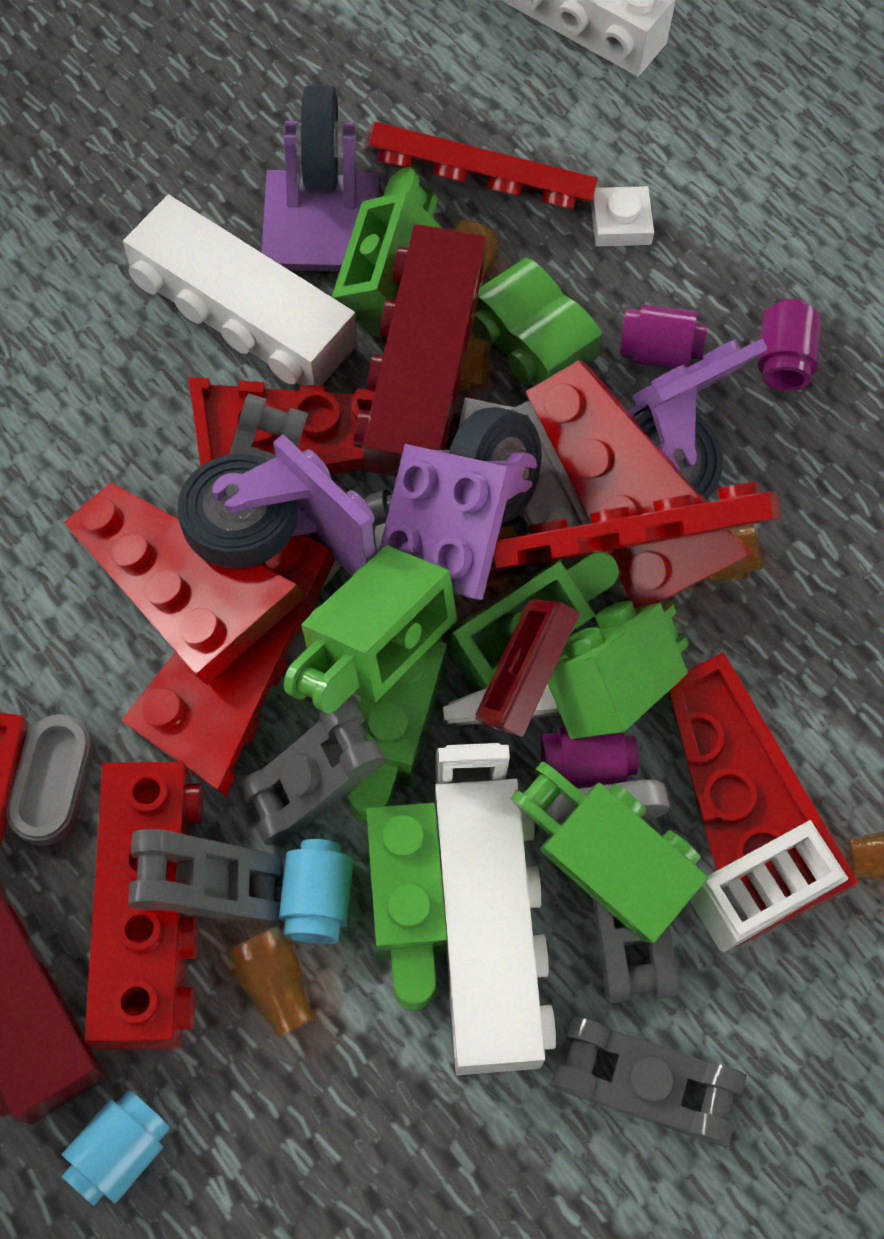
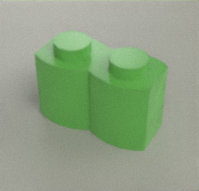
[472,257,602,386]

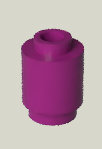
[758,299,821,391]
[620,304,708,368]
[540,726,639,789]

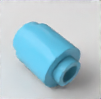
[279,839,354,945]
[61,1090,170,1206]

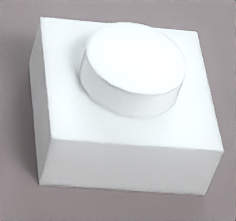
[591,186,654,246]

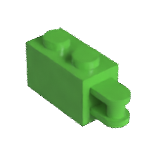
[332,167,442,337]
[284,545,457,714]
[440,552,619,688]
[548,601,689,739]
[349,641,447,825]
[510,761,709,943]
[366,802,447,1011]

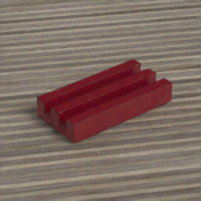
[475,599,580,737]

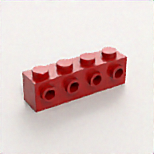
[85,761,203,1050]

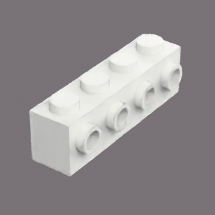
[501,0,676,77]
[123,194,357,386]
[434,779,556,1075]

